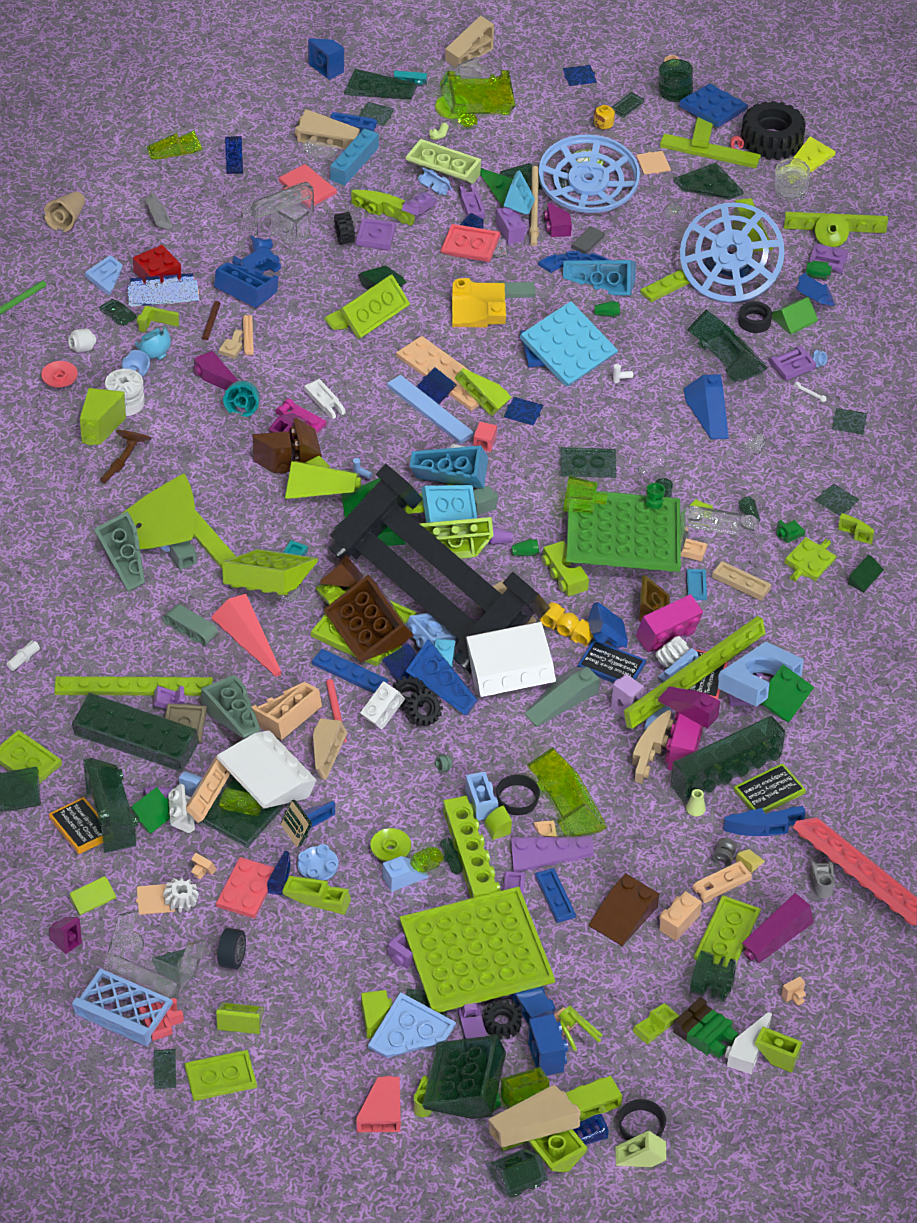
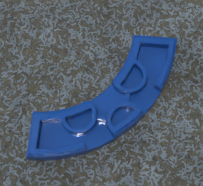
[538,251,609,273]

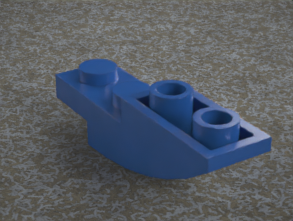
[723,805,806,836]

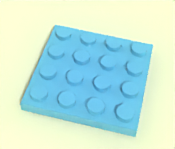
[520,301,618,387]

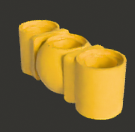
[539,602,593,646]

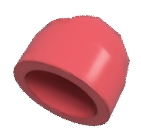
[730,136,744,149]

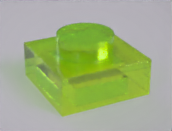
[458,114,478,127]

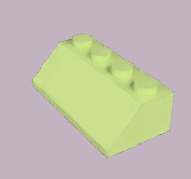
[406,139,481,184]

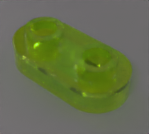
[410,847,444,873]

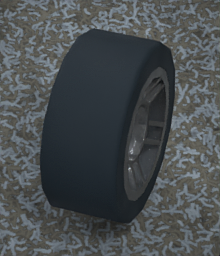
[217,928,246,969]

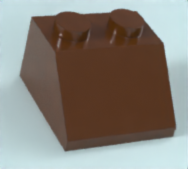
[252,431,292,474]

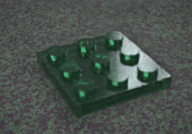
[201,779,283,848]

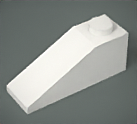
[725,1012,772,1074]

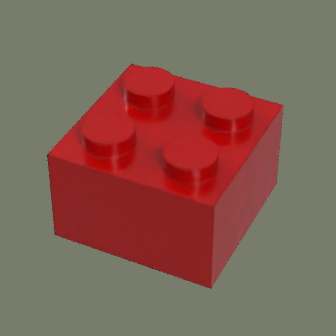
[133,245,182,291]

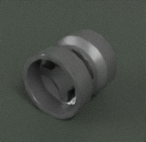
[712,838,737,866]

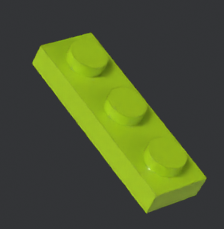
[640,269,690,302]

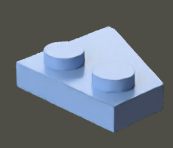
[85,255,123,295]

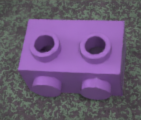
[496,207,527,245]

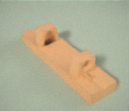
[186,756,231,823]

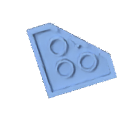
[368,992,456,1058]

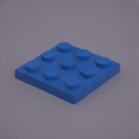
[679,83,748,128]

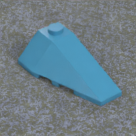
[563,260,636,295]

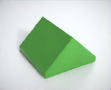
[772,297,818,335]

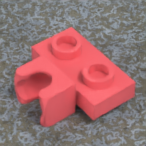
[137,998,184,1041]

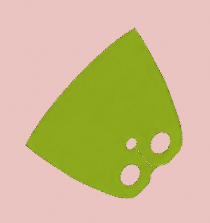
[122,473,195,549]

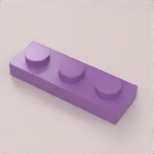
[402,193,437,216]

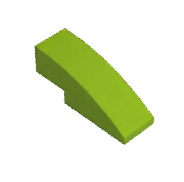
[282,876,351,915]

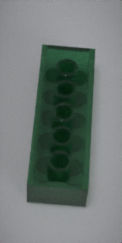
[72,693,199,772]
[670,715,786,802]

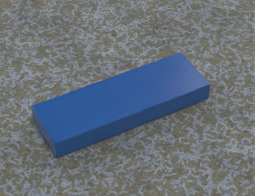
[535,868,576,923]

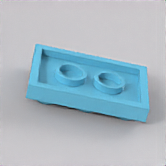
[421,485,477,523]

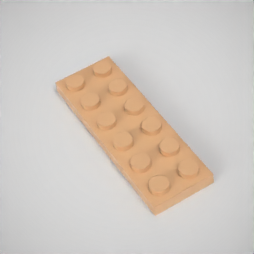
[396,336,480,411]

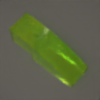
[146,130,203,159]

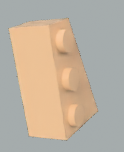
[251,682,322,740]

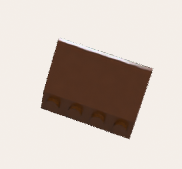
[324,574,414,663]

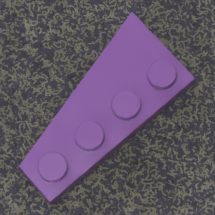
[511,836,594,872]

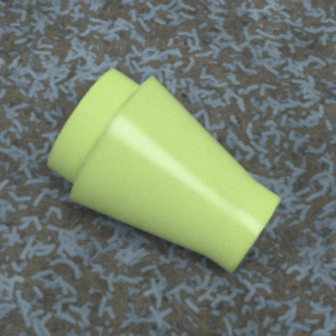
[686,789,706,817]

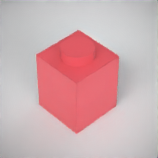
[473,422,497,452]

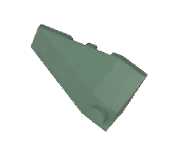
[94,511,145,591]
[524,667,600,727]
[201,675,260,738]

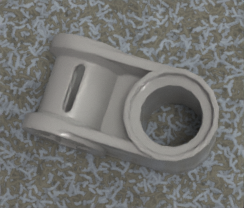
[810,861,835,899]

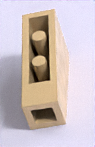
[295,109,360,149]
[488,1084,581,1148]

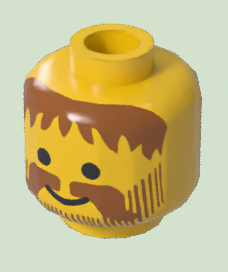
[593,105,615,130]

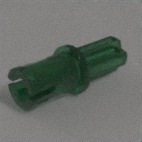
[440,838,463,875]

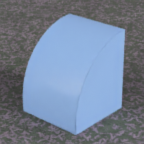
[179,771,203,796]

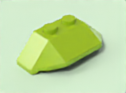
[420,517,494,559]

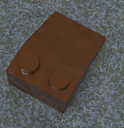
[588,873,660,947]

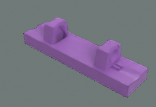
[457,1003,494,1071]

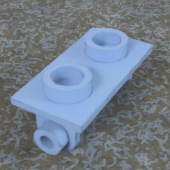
[418,167,452,195]

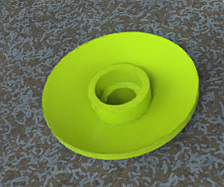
[815,213,849,247]
[370,828,411,862]

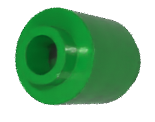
[806,260,832,279]

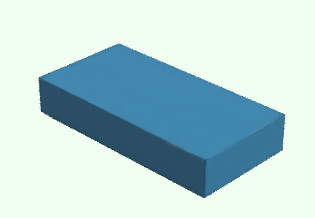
[686,569,707,600]

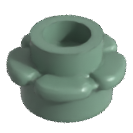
[435,754,452,773]

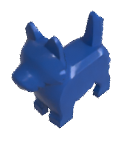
[232,235,281,273]

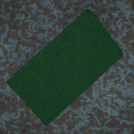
[848,554,884,593]

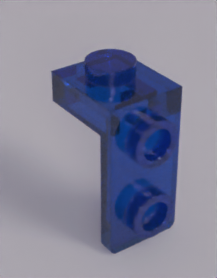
[225,136,243,174]

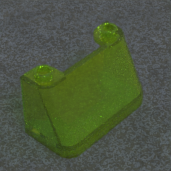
[440,70,516,116]

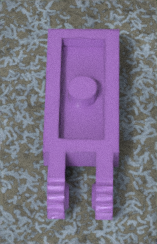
[459,184,486,220]

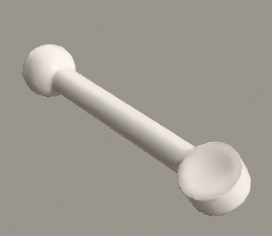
[793,382,827,402]

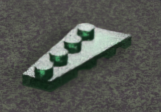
[344,69,417,99]

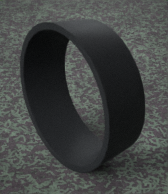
[496,774,540,816]
[618,1099,666,1141]

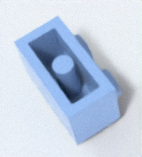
[465,772,498,821]

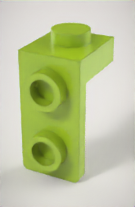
[137,306,180,333]

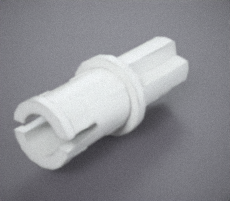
[7,640,40,671]

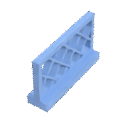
[72,968,173,1047]

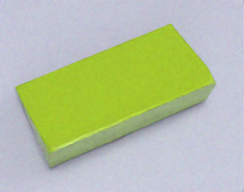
[69,876,117,915]

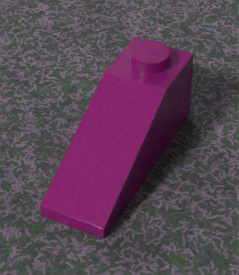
[193,350,238,390]
[658,686,721,729]

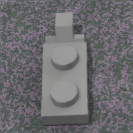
[145,192,173,230]

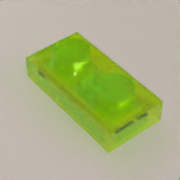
[220,788,262,817]

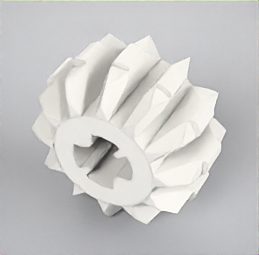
[655,636,689,668]
[163,877,199,913]

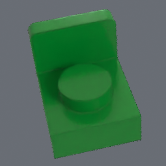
[776,520,806,543]

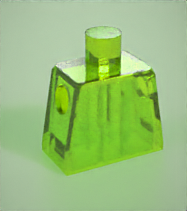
[563,476,608,513]

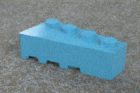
[410,445,488,489]

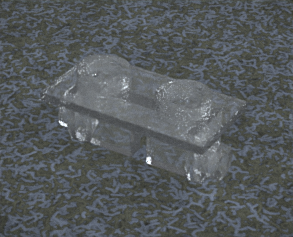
[302,138,339,162]

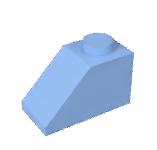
[382,856,428,892]

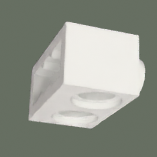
[360,681,405,730]

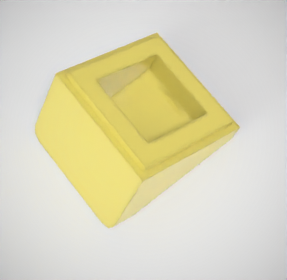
[736,849,765,873]

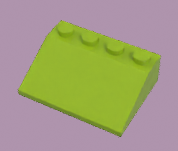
[222,549,318,595]

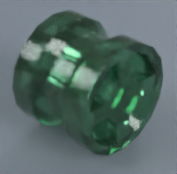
[655,478,673,498]

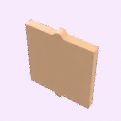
[636,151,671,174]
[136,884,175,915]

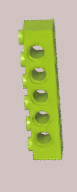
[443,796,500,898]

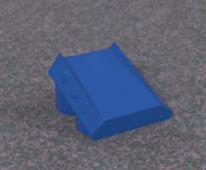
[795,273,835,306]
[588,602,628,648]

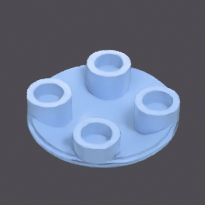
[298,844,339,880]

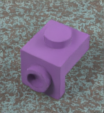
[154,685,186,709]
[388,932,413,969]

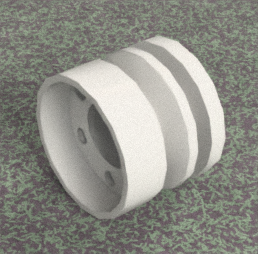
[105,369,145,416]

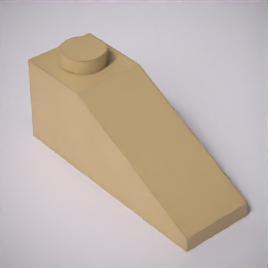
[313,718,348,780]

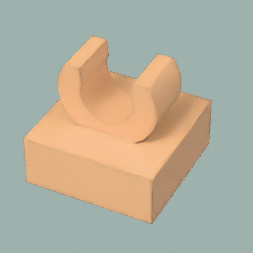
[191,853,217,879]
[781,977,806,1006]

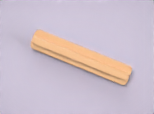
[243,315,254,355]

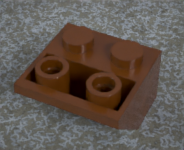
[290,418,322,463]

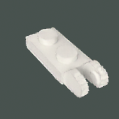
[304,379,345,420]

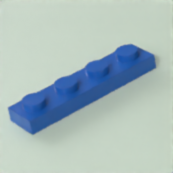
[312,649,388,694]

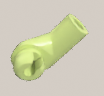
[429,123,449,140]

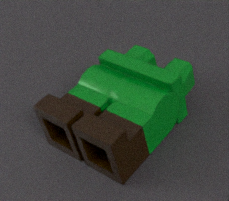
[673,996,739,1058]

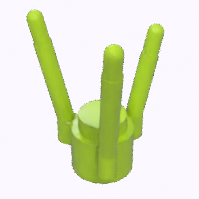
[558,1005,603,1051]

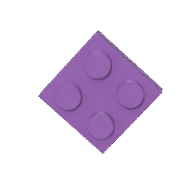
[356,218,396,250]

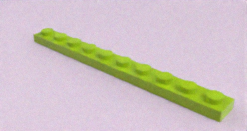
[623,616,766,729]

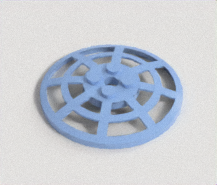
[539,134,640,213]
[680,202,785,303]

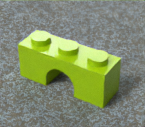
[541,541,589,597]

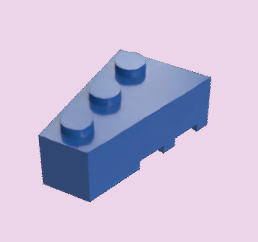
[214,262,279,308]

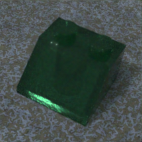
[485,1148,548,1197]

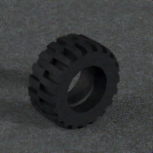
[741,101,806,160]

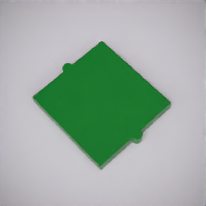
[130,787,170,834]

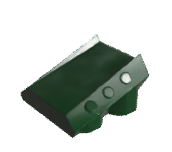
[358,266,407,290]

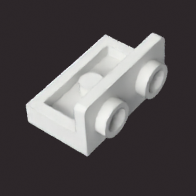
[168,784,195,833]

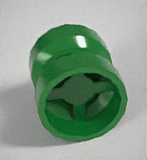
[645,483,665,509]

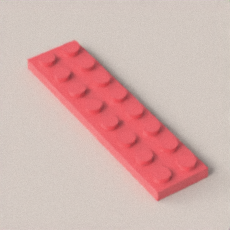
[793,817,917,926]

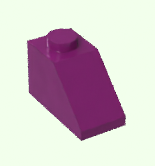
[49,917,82,954]

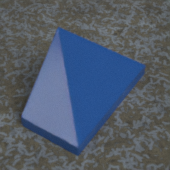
[300,801,335,832]

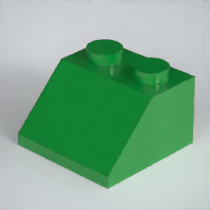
[761,664,814,723]

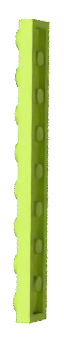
[54,676,213,696]

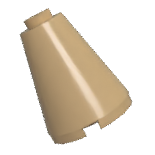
[44,191,86,232]

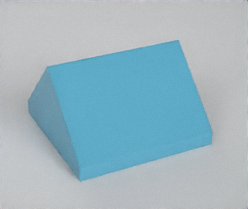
[504,170,535,214]

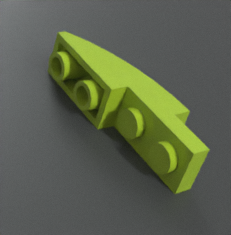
[351,190,415,226]

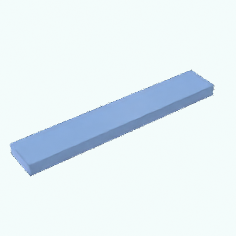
[387,375,474,444]

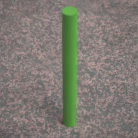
[0,280,47,315]

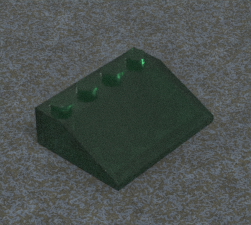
[423,1035,506,1119]

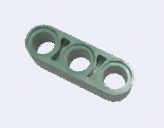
[163,604,218,647]

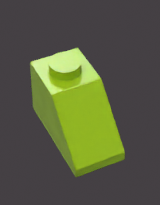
[361,990,393,1039]
[755,1026,803,1073]

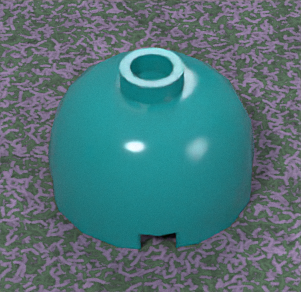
[223,380,260,417]

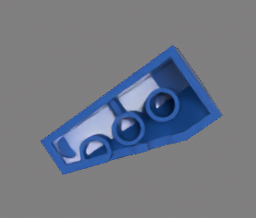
[683,374,729,440]

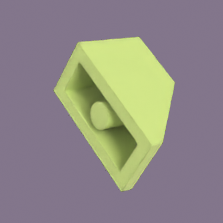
[615,1131,666,1167]

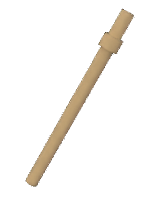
[529,166,539,246]

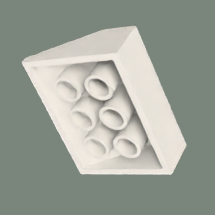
[466,621,556,697]
[216,730,316,808]

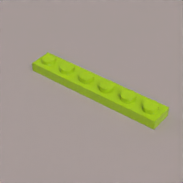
[784,212,888,233]

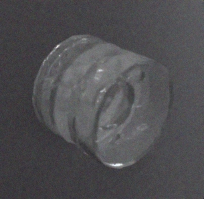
[774,158,811,203]

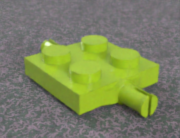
[784,537,837,582]

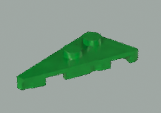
[480,168,513,207]

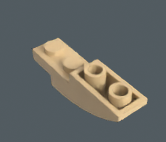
[632,710,674,784]

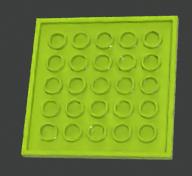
[399,887,555,1013]

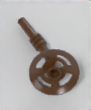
[100,430,152,483]

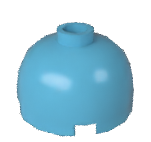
[134,326,171,360]

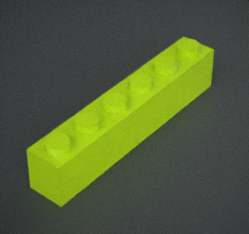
[502,1076,622,1151]

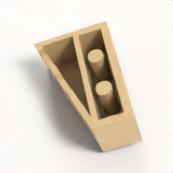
[445,16,494,70]

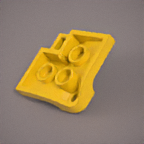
[452,278,506,327]

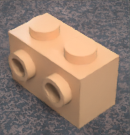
[659,891,702,941]

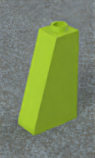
[285,461,362,499]

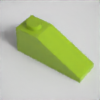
[455,368,512,416]

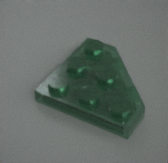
[673,162,744,200]

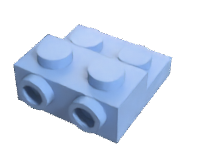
[407,613,459,648]

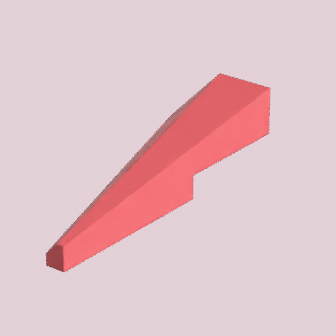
[211,594,281,677]

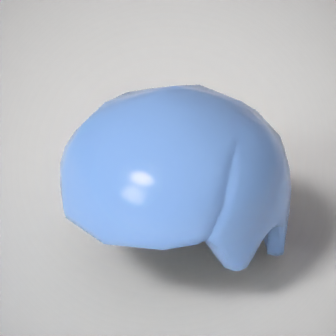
[122,350,150,377]

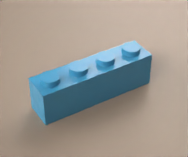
[330,128,379,186]

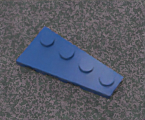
[406,639,478,716]

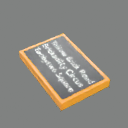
[48,797,114,855]

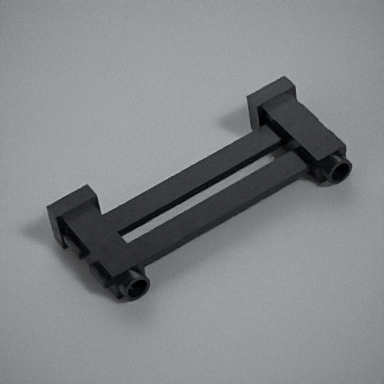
[328,463,550,673]

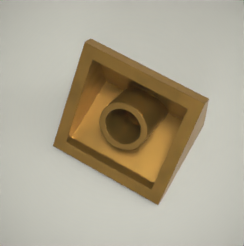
[639,575,670,622]

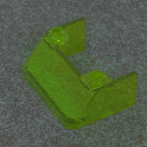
[527,747,608,837]

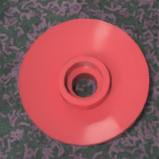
[41,361,78,388]

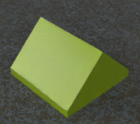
[216,1002,265,1034]
[528,1129,588,1173]

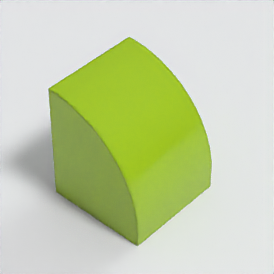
[484,806,512,840]

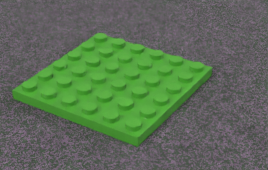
[566,488,681,572]

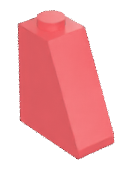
[357,1076,401,1132]

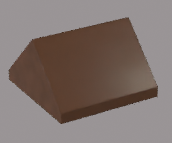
[321,555,363,587]

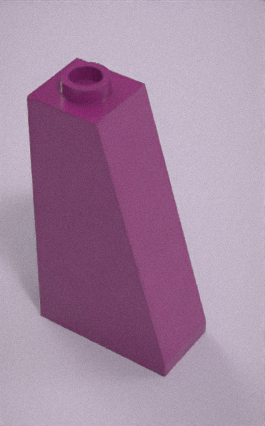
[742,893,814,963]

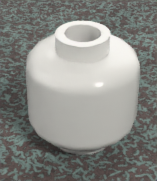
[68,328,96,353]

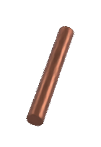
[202,301,221,340]

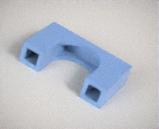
[718,642,804,706]

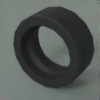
[738,301,772,333]

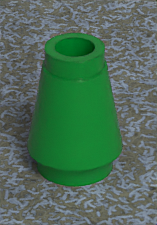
[594,300,620,318]
[512,538,540,556]

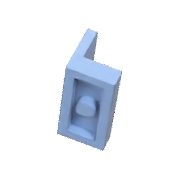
[658,648,699,682]

